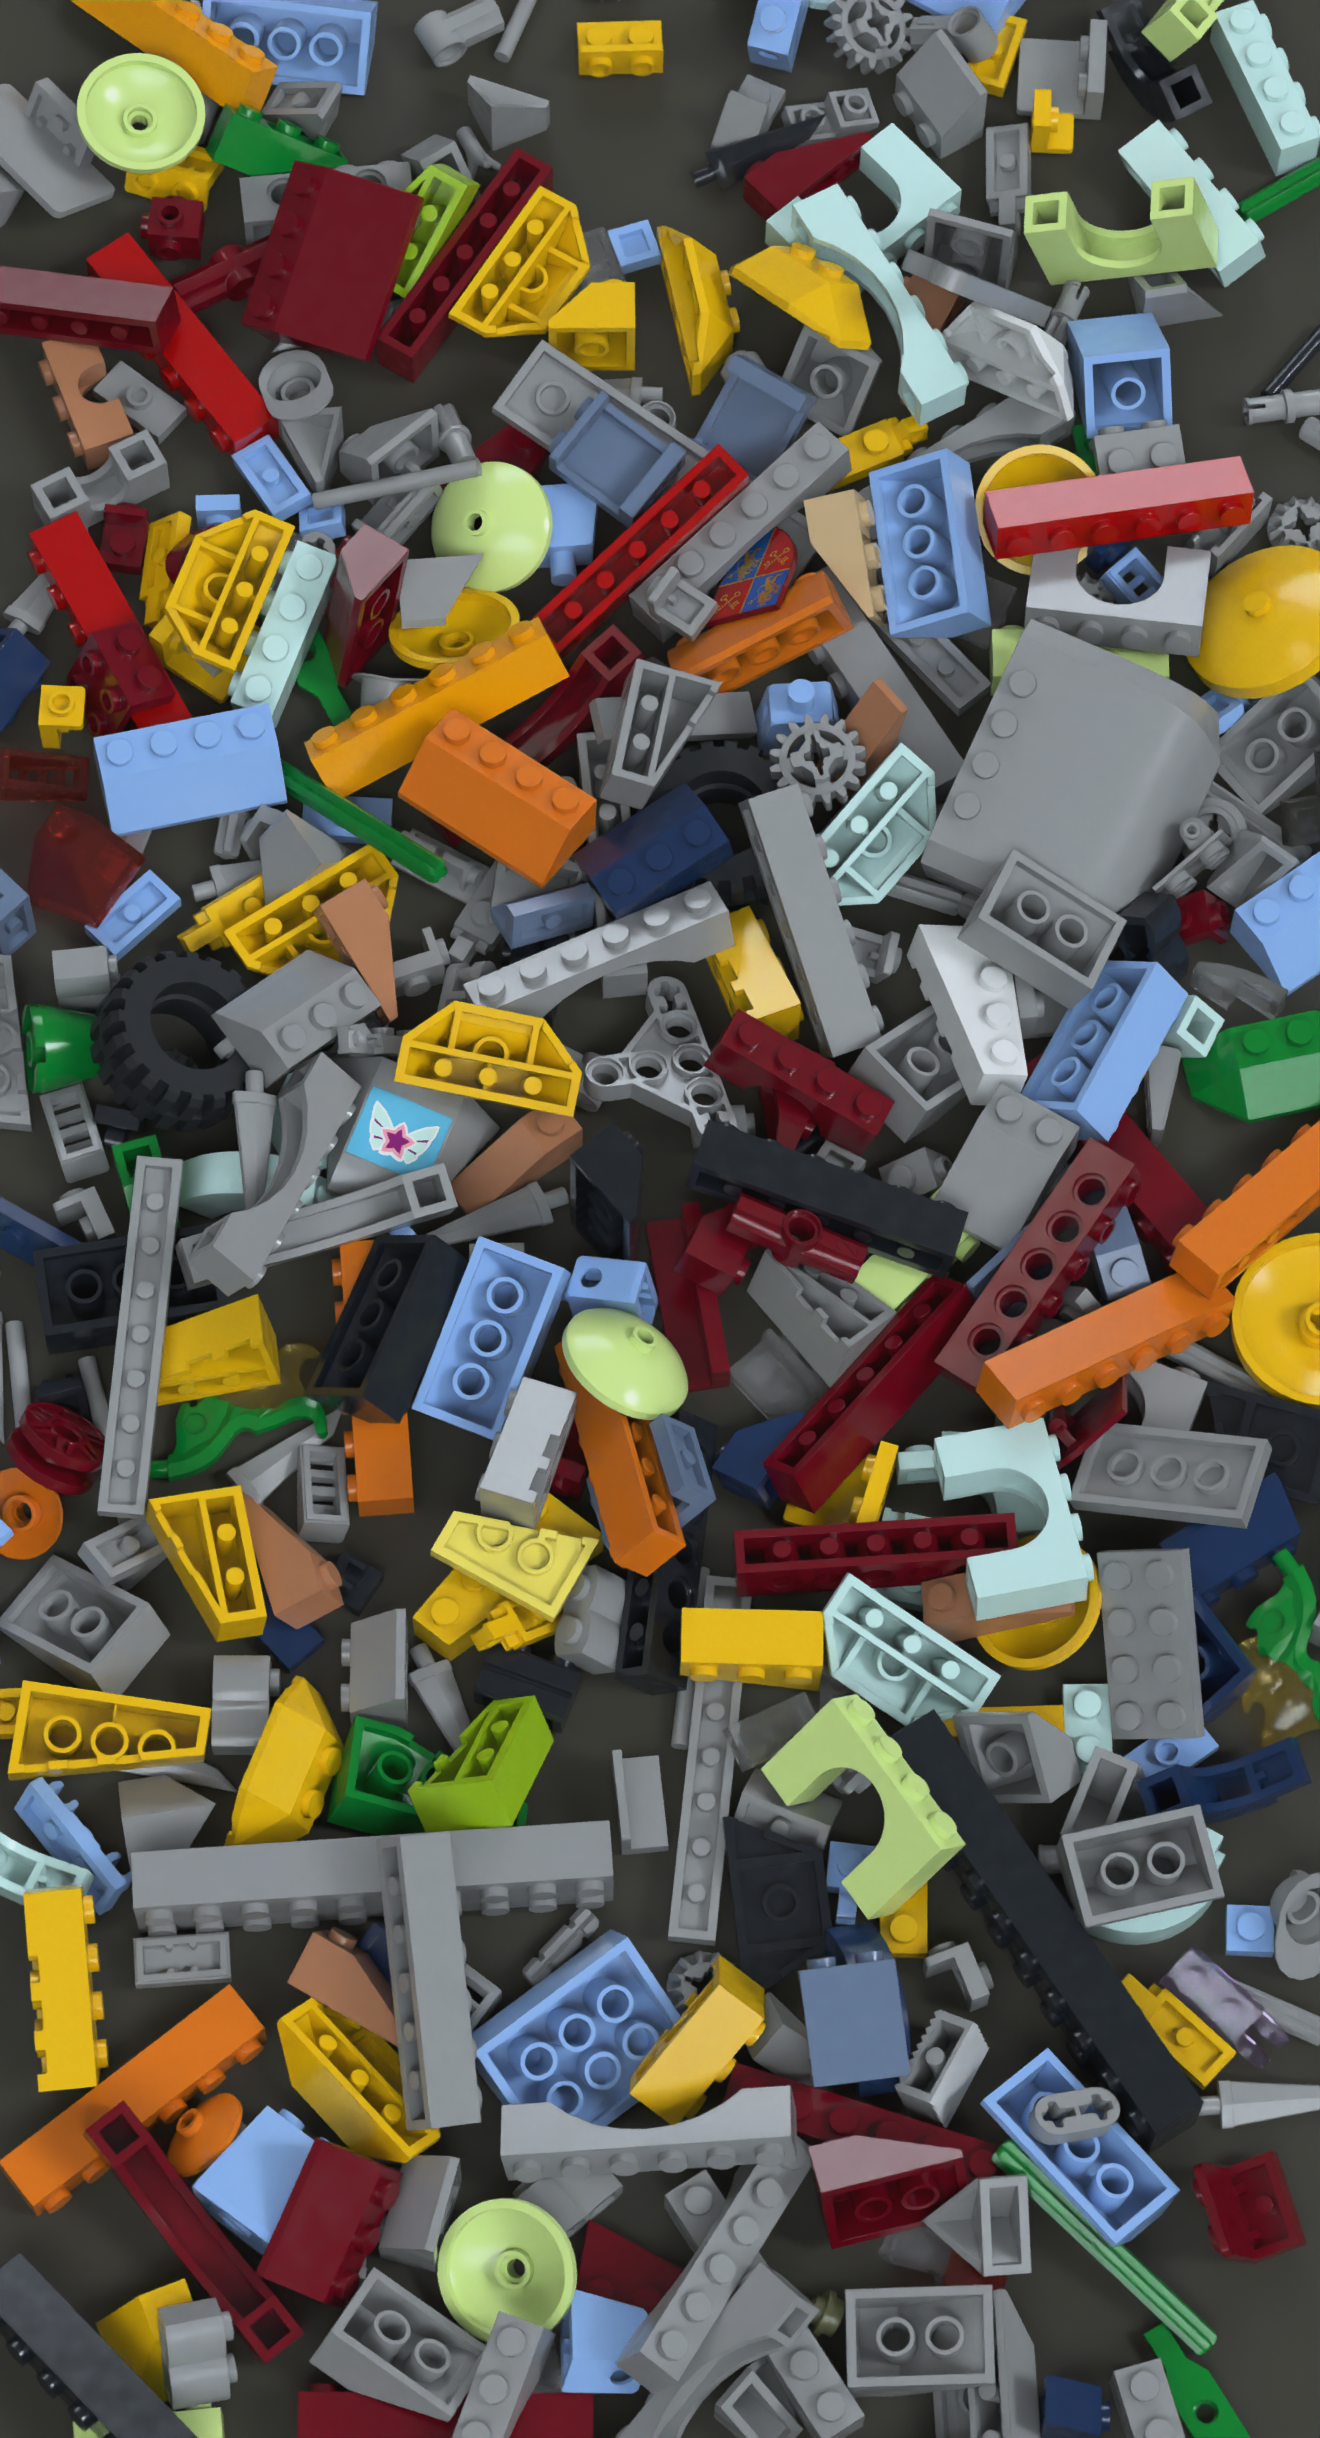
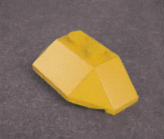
[449,186,590,338]
[657,226,740,396]
[728,242,871,350]
[163,509,295,674]
[223,844,399,976]
[393,1001,582,1117]
[224,1676,344,1846]
[277,1998,441,2163]

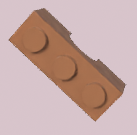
[38,340,134,471]

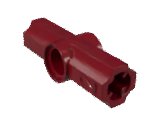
[169,235,269,314]
[725,1192,868,1284]

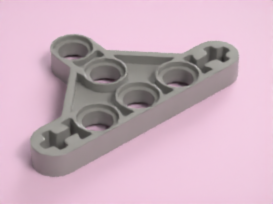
[901,249,1053,328]
[583,976,738,1147]

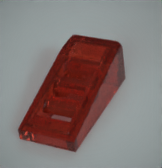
[0,747,89,801]

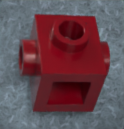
[140,195,206,261]

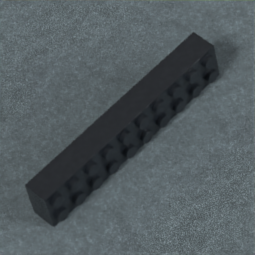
[890,1709,1204,2155]

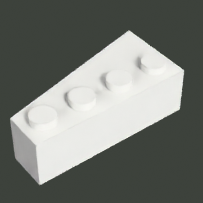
[907,924,1028,1105]

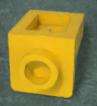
[1031,89,1074,154]
[38,685,86,749]

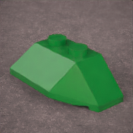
[1180,1010,1320,1124]

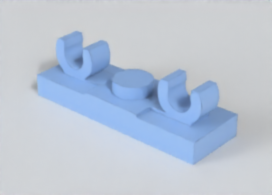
[14,1776,132,1916]

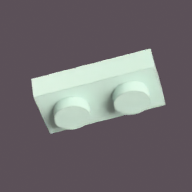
[1062,1684,1112,1778]

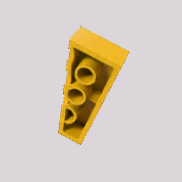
[412,1493,603,1662]
[7,1680,211,1781]
[23,1884,109,2092]

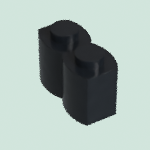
[1117,892,1189,983]

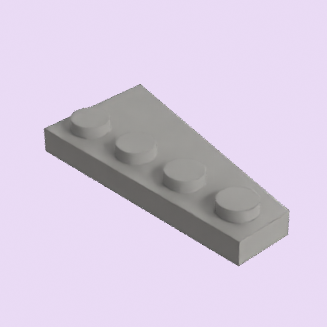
[0,954,32,1132]

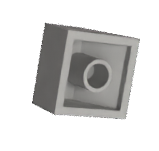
[893,29,988,159]
[341,1609,408,1727]
[378,2155,462,2272]

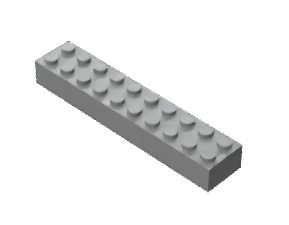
[131,1820,614,1937]

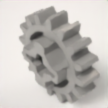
[824,0,913,75]
[769,714,867,811]

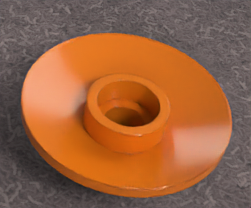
[0,1467,63,1560]
[167,2093,243,2177]

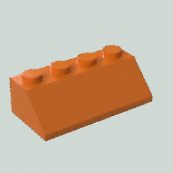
[667,571,854,693]
[398,708,597,889]

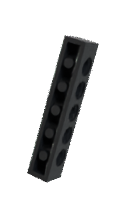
[614,1408,718,1696]

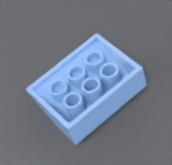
[472,1929,681,2126]

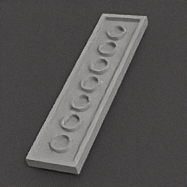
[492,340,817,586]

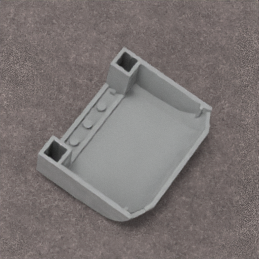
[920,619,1221,956]

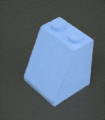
[1067,312,1173,439]
[192,2105,329,2256]

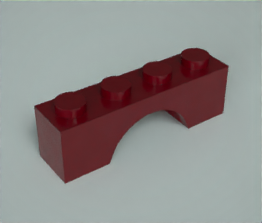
[703,1009,894,1157]

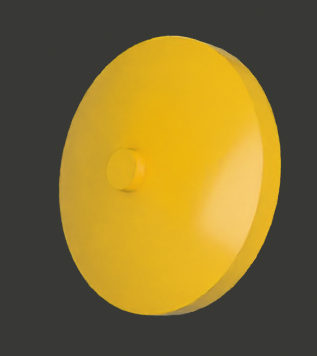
[1186,545,1320,699]
[1230,1233,1320,1410]

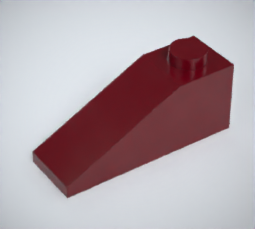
[743,131,873,221]

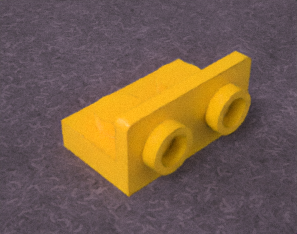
[577,20,663,77]
[125,146,224,212]

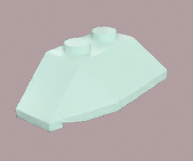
[819,742,937,906]
[822,1572,1001,1727]

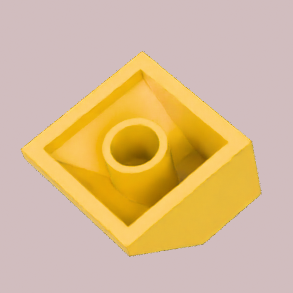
[96,2278,193,2402]

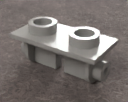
[391,828,490,904]

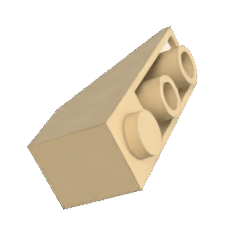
[803,489,887,626]

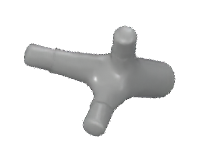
[456,126,501,180]

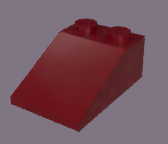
[808,2135,968,2250]

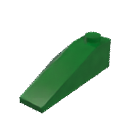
[327,1715,528,1835]

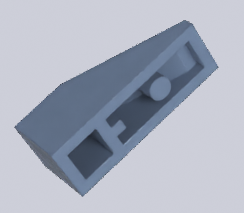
[1064,1163,1151,1300]

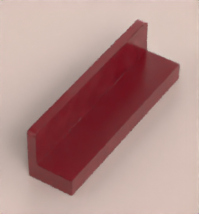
[646,1201,731,1393]

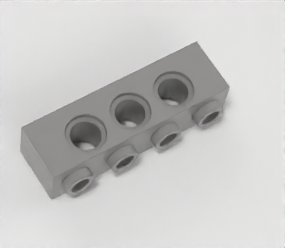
[239,160,412,245]

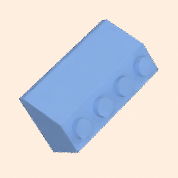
[202,0,378,96]
[869,448,992,638]
[93,703,287,838]
[1230,852,1320,997]
[1021,960,1188,1142]
[412,1236,571,1441]
[980,2048,1180,2248]

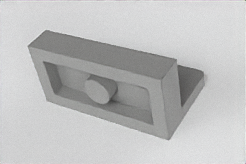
[612,1749,669,1855]
[734,1769,843,1852]

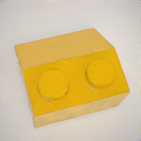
[548,279,635,371]

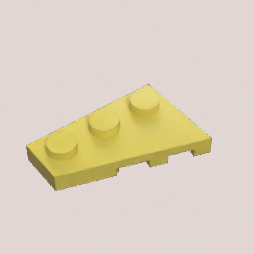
[430,1511,600,1623]

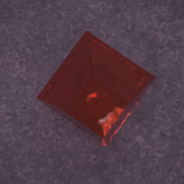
[27,803,146,929]

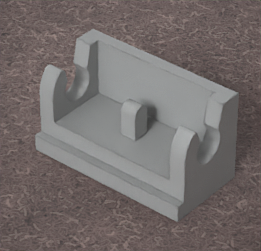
[351,459,444,545]
[1183,491,1273,578]

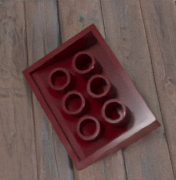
[240,160,424,363]

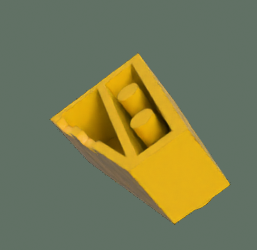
[706,906,804,1040]
[157,1294,281,1406]
[145,1485,267,1642]
[680,1608,824,1691]
[629,1955,766,2125]

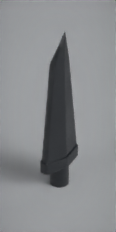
[690,113,827,192]

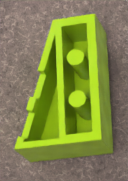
[393,164,480,298]
[407,1695,554,1833]

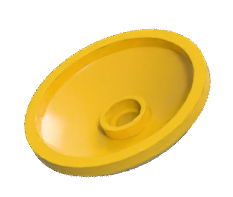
[975,444,1096,575]
[389,588,520,672]
[977,1534,1102,1671]

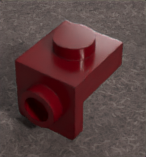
[1175,889,1231,946]

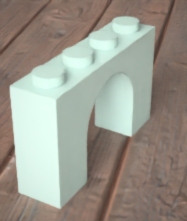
[765,123,962,294]
[933,1418,1094,1621]

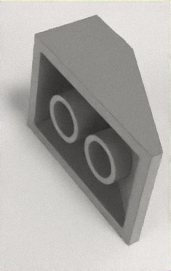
[924,208,1020,289]
[1217,675,1320,816]
[847,1005,967,1143]
[934,1083,1080,1251]
[0,1554,171,1695]
[309,2267,486,2422]
[845,2285,996,2398]

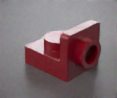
[100,502,150,575]

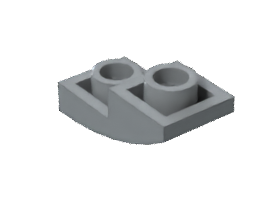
[781,88,880,148]

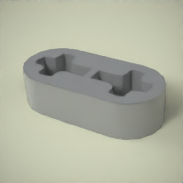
[1028,2087,1120,2145]

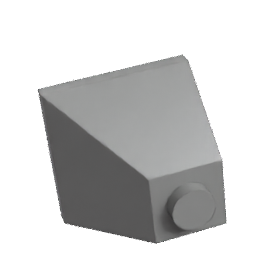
[782,325,883,436]
[339,408,440,506]
[952,1712,1082,1803]

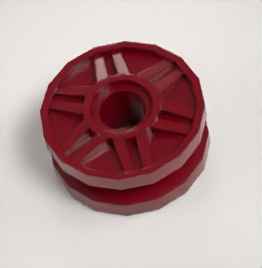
[5,1402,105,1495]

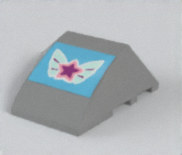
[326,1057,501,1227]

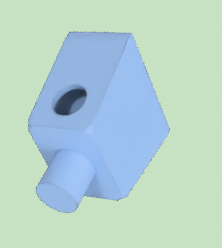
[747,0,810,73]
[538,484,598,586]
[755,679,840,756]
[561,1256,659,1325]
[560,2290,648,2394]

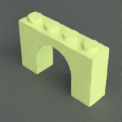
[1024,177,1218,285]
[761,1694,966,1920]

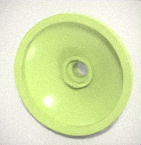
[76,53,205,174]
[431,462,553,593]
[562,1308,688,1420]
[437,2198,577,2342]

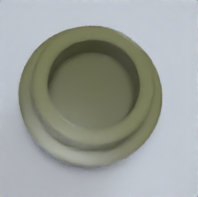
[809,2289,846,2337]

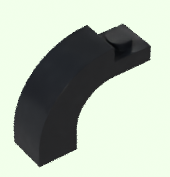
[1096,0,1213,123]

